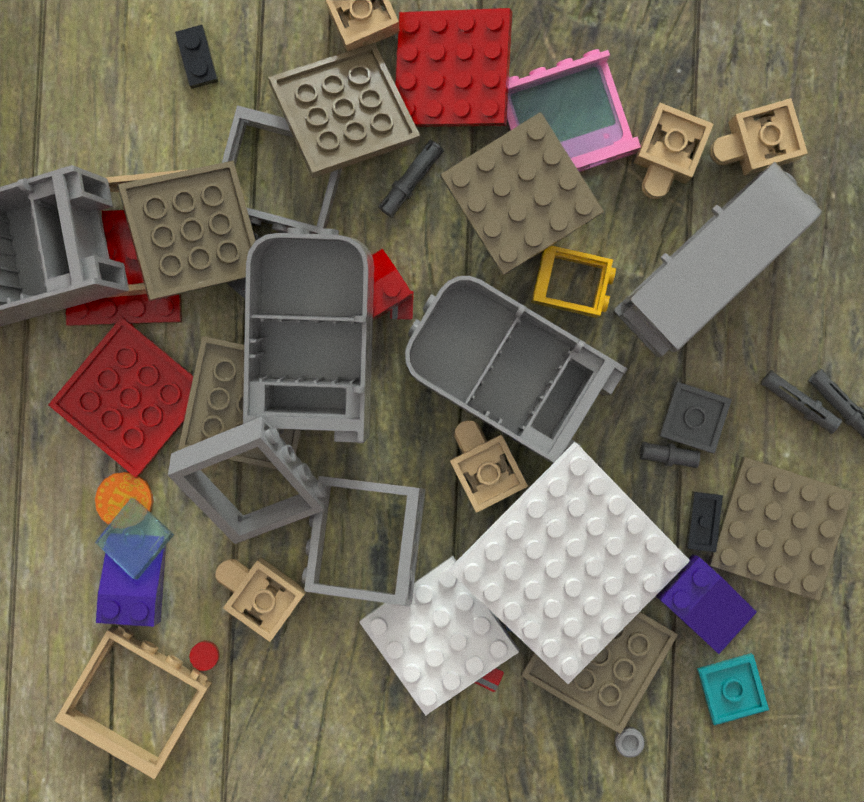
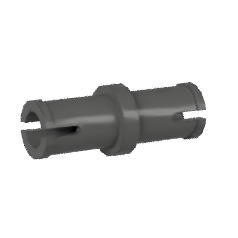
[639,442,700,468]

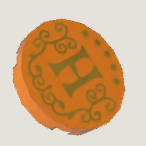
[95,472,154,529]

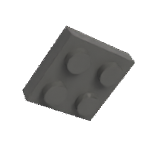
[658,382,732,454]

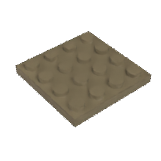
[269,43,420,178]
[440,112,604,276]
[118,160,256,301]
[178,336,301,469]
[708,457,853,601]
[521,612,678,734]

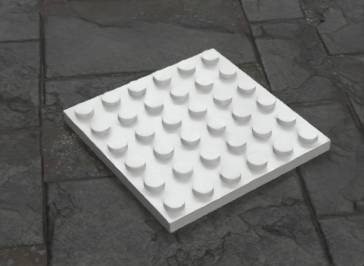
[449,442,690,684]

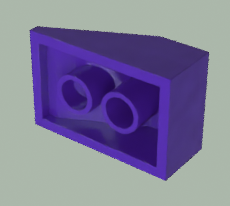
[96,533,167,627]
[655,554,757,654]

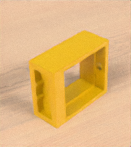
[531,246,616,318]

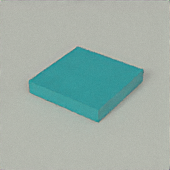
[697,653,769,725]

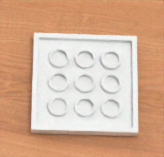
[359,556,519,716]

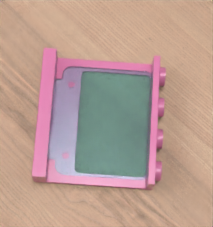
[507,49,641,172]

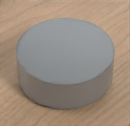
[614,727,644,758]

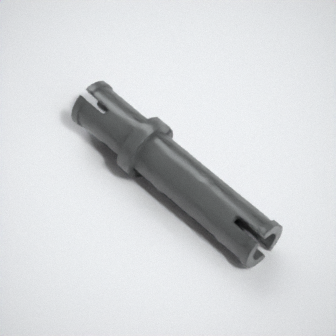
[378,140,444,218]
[808,369,864,439]
[760,370,842,434]

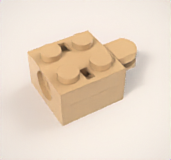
[325,0,400,52]
[710,98,808,176]
[633,103,714,200]
[449,420,528,513]
[215,557,306,642]

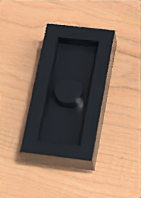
[175,25,219,89]
[686,491,723,552]

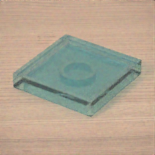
[95,498,174,580]

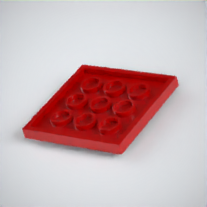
[395,8,512,127]
[66,210,182,326]
[48,317,194,478]

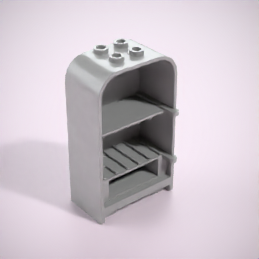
[614,162,822,357]
[0,165,129,326]
[243,228,374,444]
[405,276,627,464]

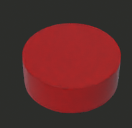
[189,641,220,671]

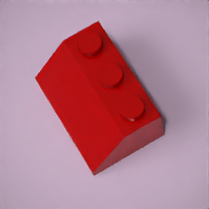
[372,249,412,321]

